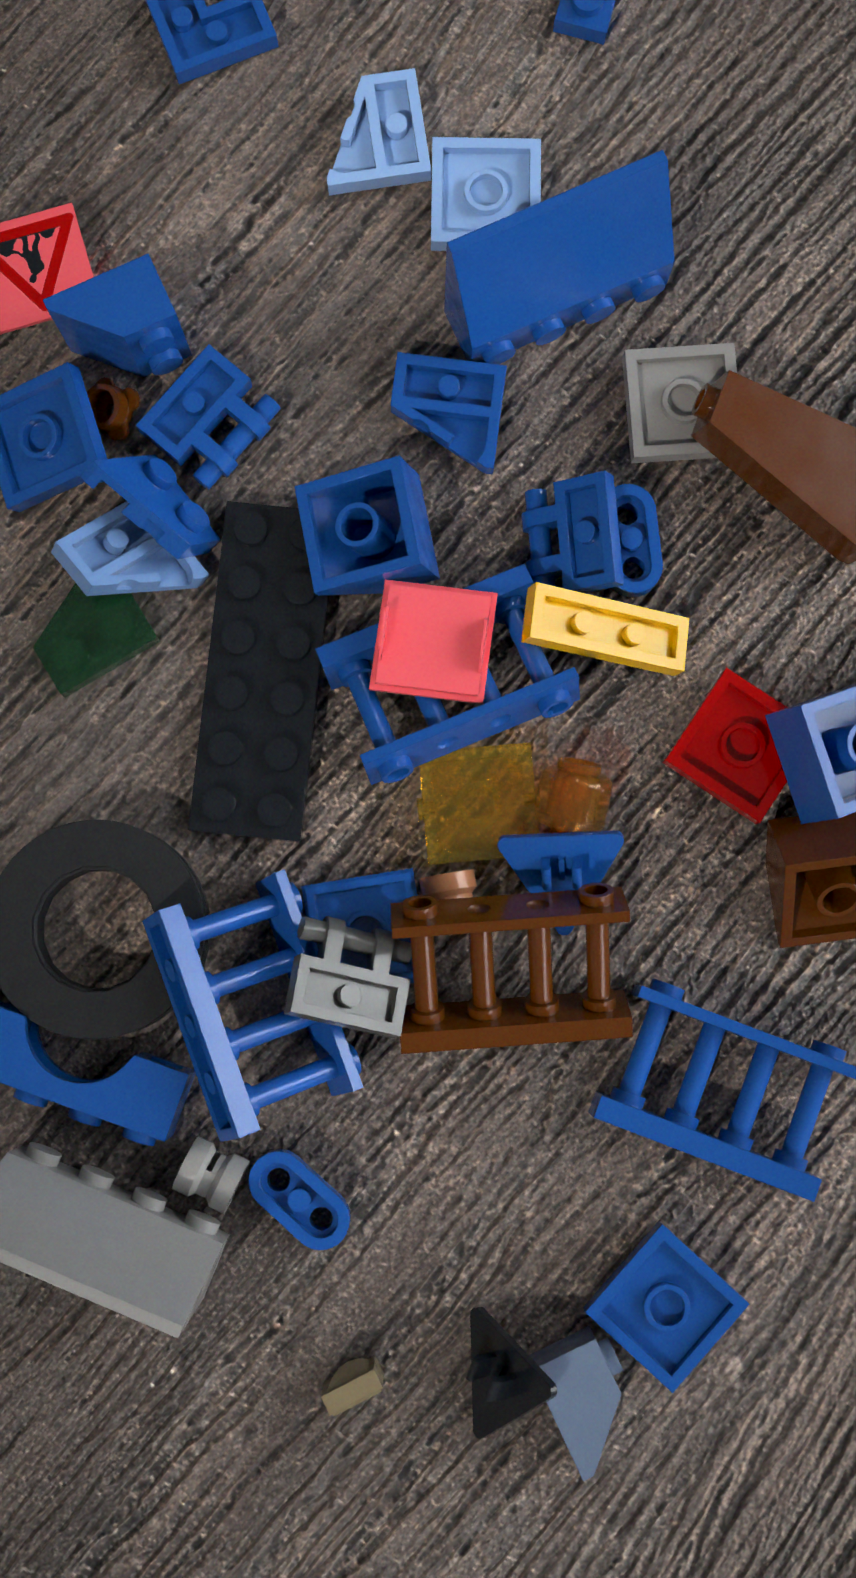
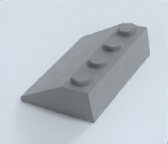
[0,1142,230,1338]

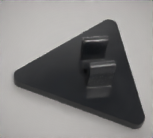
[466,1307,557,1439]

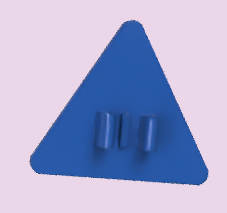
[497,830,624,935]

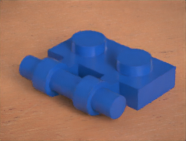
[136,344,281,490]
[521,470,624,593]

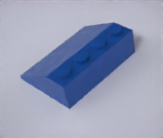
[444,150,675,365]

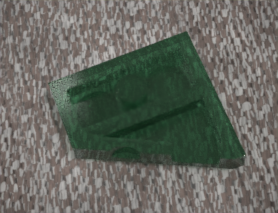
[33,583,161,698]

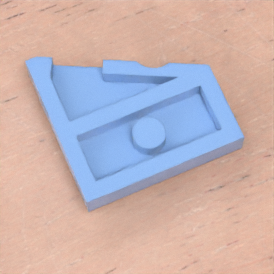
[327,68,431,196]

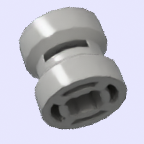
[172,1136,250,1214]

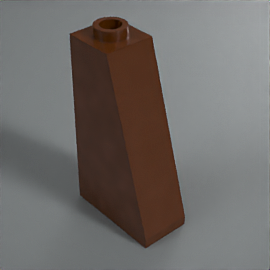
[691,370,856,564]

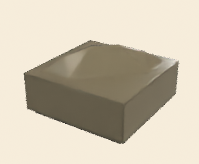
[321,1355,384,1416]

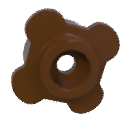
[87,377,140,441]

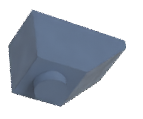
[529,1326,623,1481]

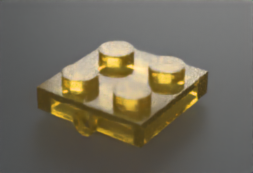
[417,742,543,866]

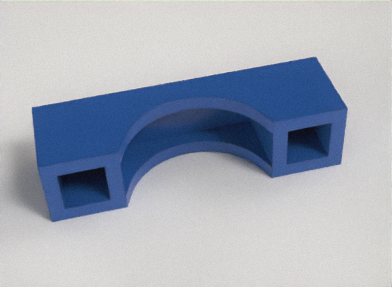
[0,1001,196,1146]

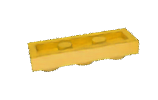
[521,582,689,676]

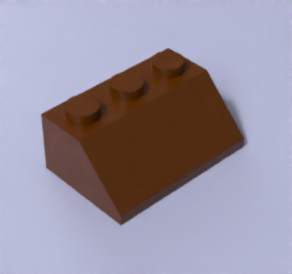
[766,812,856,948]

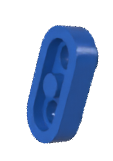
[612,484,663,597]
[249,1149,351,1250]

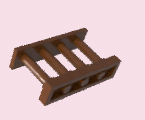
[391,883,633,1054]

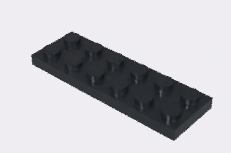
[188,501,329,843]

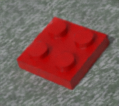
[662,667,787,824]

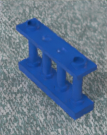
[315,564,580,785]
[142,869,364,1142]
[588,978,856,1202]

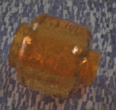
[534,757,613,833]

